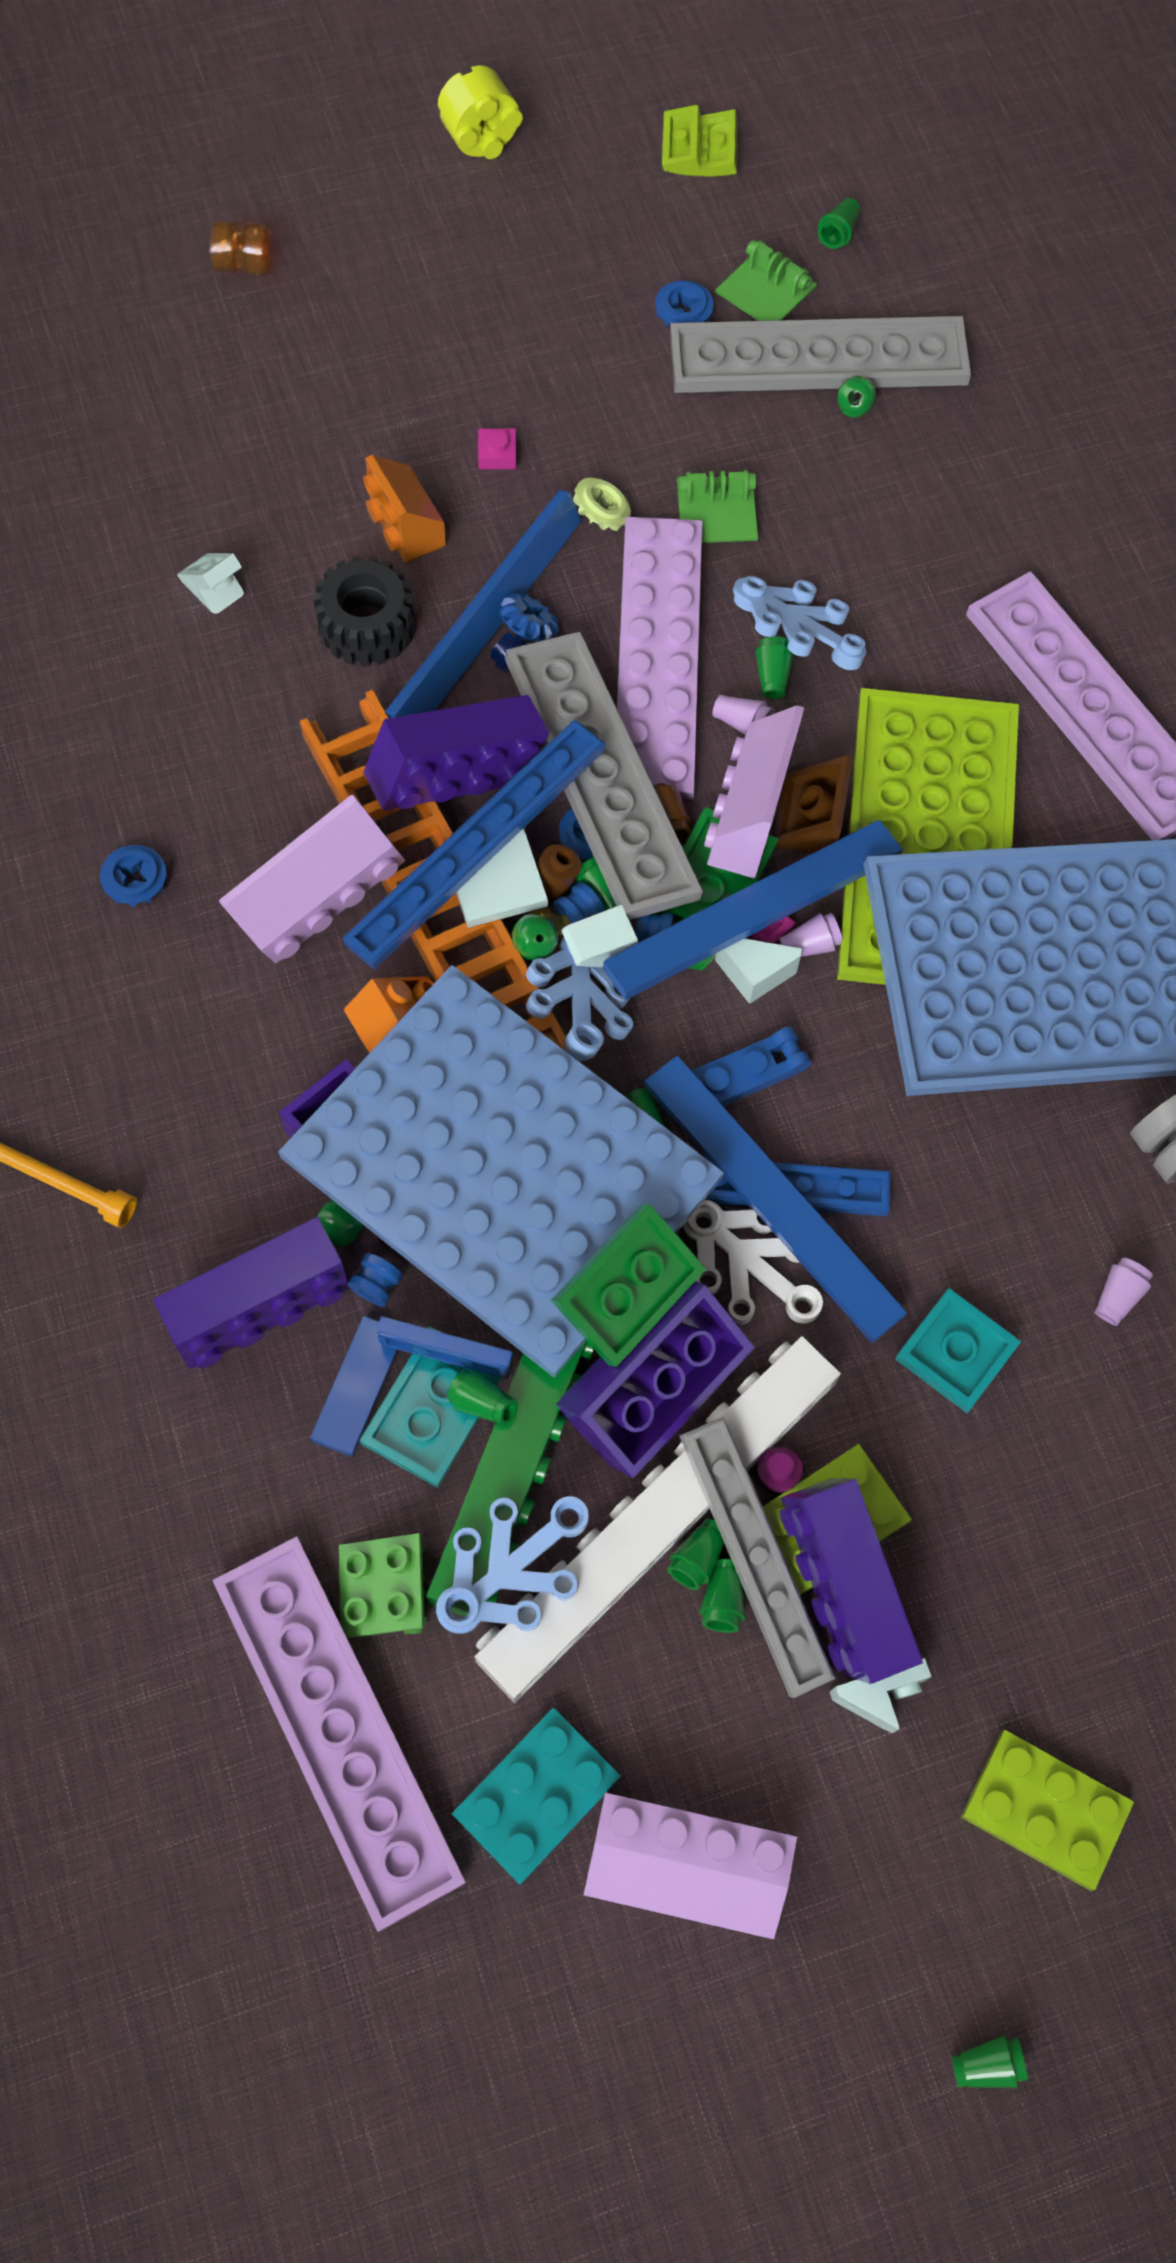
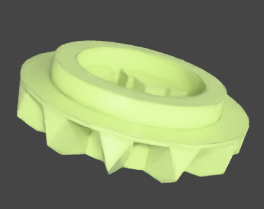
[573,478,631,531]

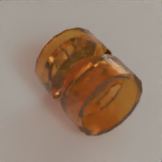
[210,220,270,276]

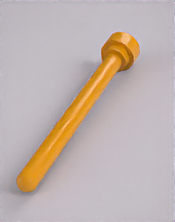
[0,1142,138,1229]

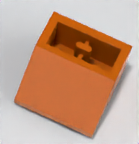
[363,455,446,563]
[343,976,434,1053]

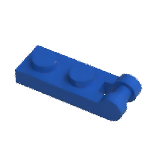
[692,1026,812,1106]

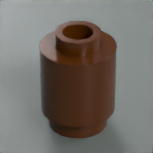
[653,783,692,843]
[536,844,581,902]

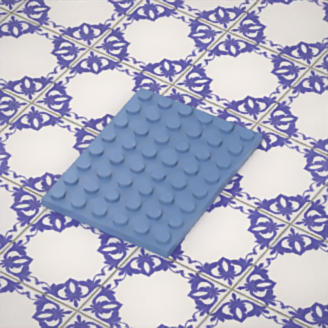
[863,839,1176,1096]
[278,965,724,1378]

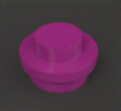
[757,1447,803,1493]

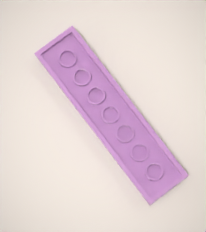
[617,517,702,800]
[966,571,1176,840]
[212,1537,466,1932]

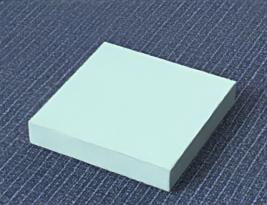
[456,829,548,928]

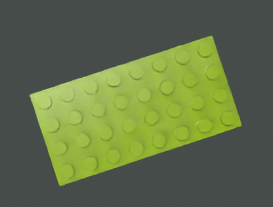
[837,688,1019,985]

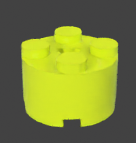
[438,65,523,159]

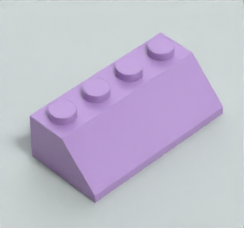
[704,706,804,878]
[219,795,405,964]
[584,1793,797,1939]

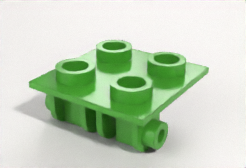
[715,240,817,321]
[677,470,758,543]
[339,1533,427,1638]

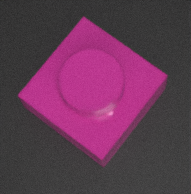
[478,429,516,469]

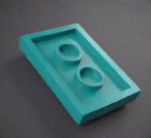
[359,1326,503,1489]
[452,1708,621,1885]

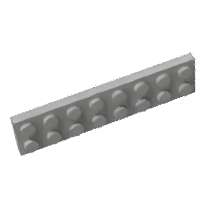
[670,316,971,393]
[505,632,703,920]

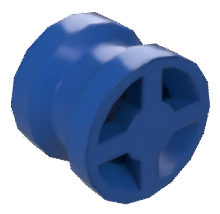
[553,882,605,927]
[635,912,674,943]
[347,1253,403,1307]

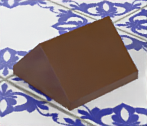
[774,755,853,854]

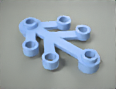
[733,576,866,670]
[526,938,633,1061]
[436,1496,588,1634]

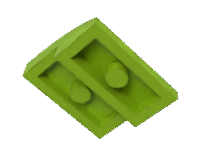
[662,105,738,177]

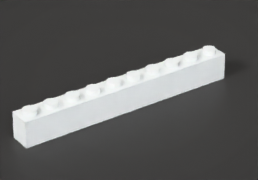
[474,1336,841,1704]

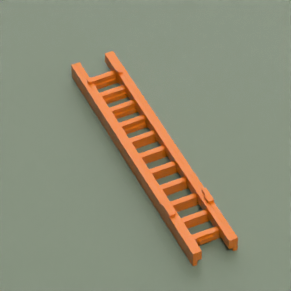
[300,689,580,1062]

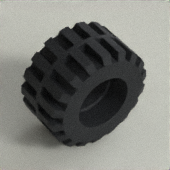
[313,556,415,666]

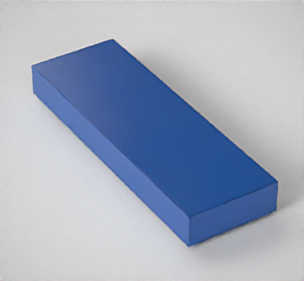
[310,1316,399,1458]
[376,1316,513,1379]

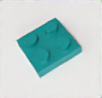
[895,1288,1021,1413]

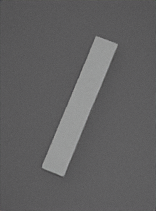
[679,1417,835,1698]

